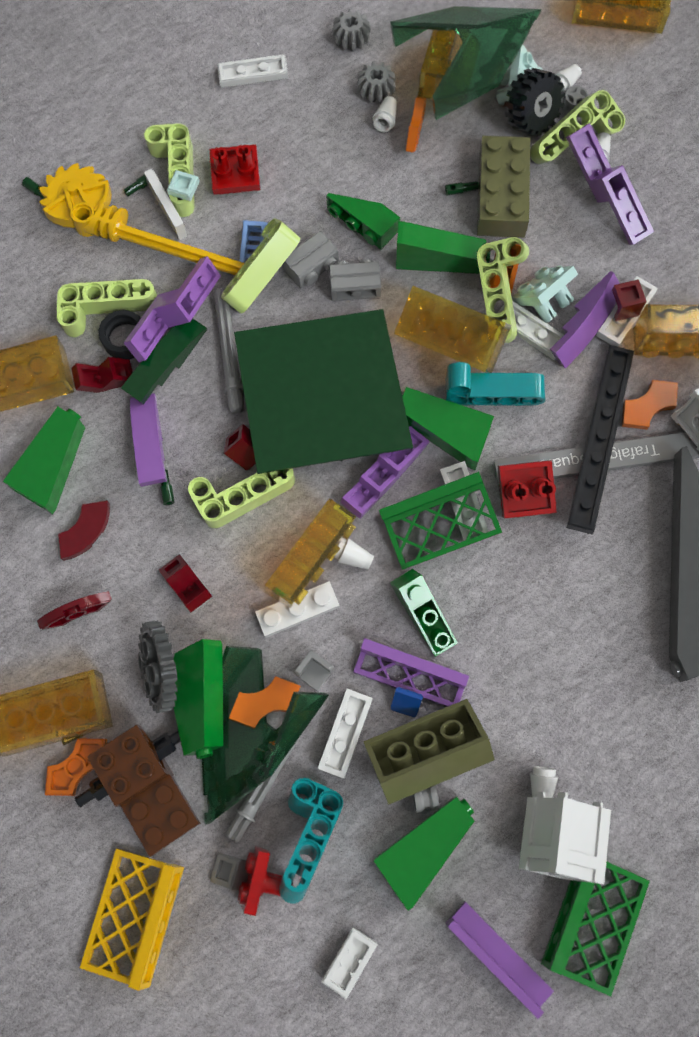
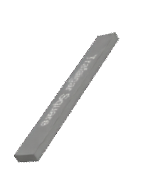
[493,432,699,487]

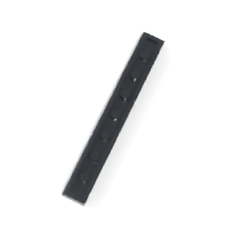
[566,345,634,535]

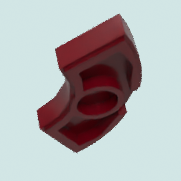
[58,500,110,561]
[37,591,112,630]

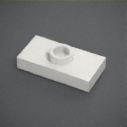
[321,927,378,999]

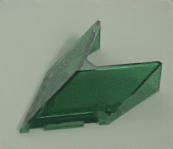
[390,6,541,120]
[202,646,329,825]

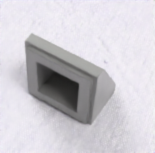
[210,853,249,891]

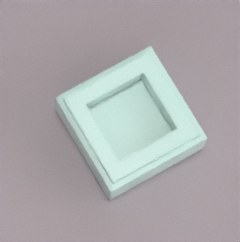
[167,170,200,201]

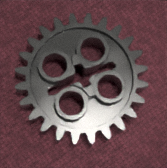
[138,620,177,713]

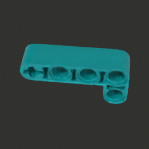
[446,362,545,406]
[279,778,344,904]

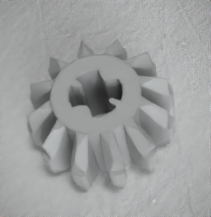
[332,9,371,52]
[357,61,396,103]

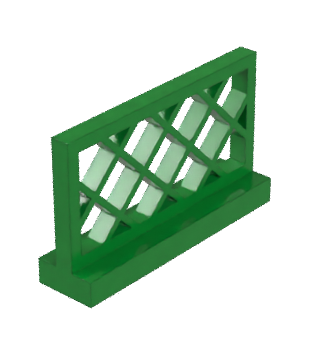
[379,472,502,570]
[541,861,650,997]

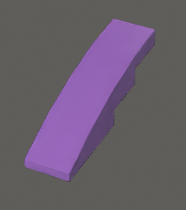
[550,271,620,369]
[130,393,167,487]
[340,426,430,519]

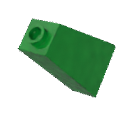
[396,221,490,274]
[402,387,494,470]
[3,407,85,515]
[173,639,223,759]
[373,797,475,911]

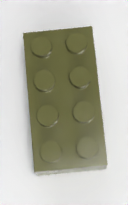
[477,135,530,238]
[363,699,495,805]

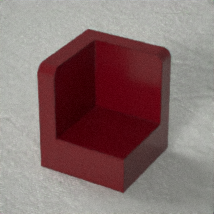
[612,279,647,321]
[224,424,256,470]

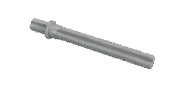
[214,288,244,413]
[226,701,316,842]

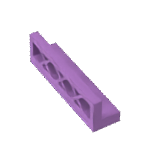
[353,638,469,707]
[445,901,554,1019]

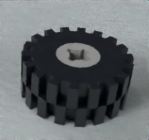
[504,68,565,136]

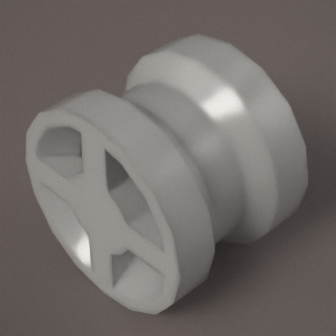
[562,86,589,117]
[413,785,439,813]

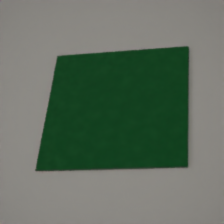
[234,309,413,474]

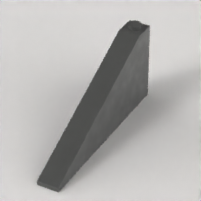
[669,446,699,682]

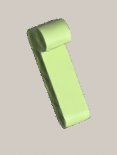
[530,90,625,164]
[144,124,195,217]
[221,218,300,314]
[477,237,529,343]
[57,279,157,337]
[188,468,295,528]

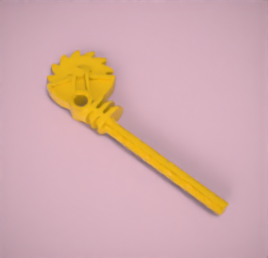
[39,163,245,275]

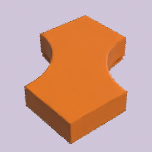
[406,95,427,153]
[621,380,678,430]
[229,676,300,729]
[45,738,107,796]

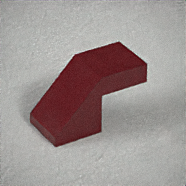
[71,357,133,393]
[159,554,212,613]

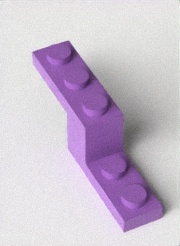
[566,123,654,245]
[124,256,221,362]

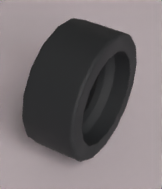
[98,310,141,360]

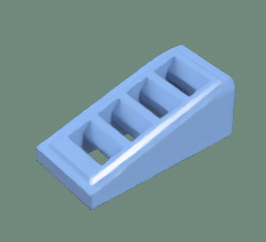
[240,220,268,263]

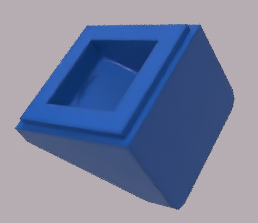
[391,687,423,717]

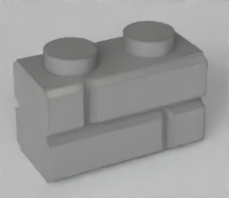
[283,231,339,288]
[330,259,381,301]

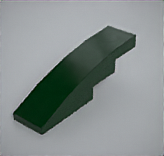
[121,318,208,404]

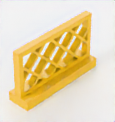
[80,849,184,991]

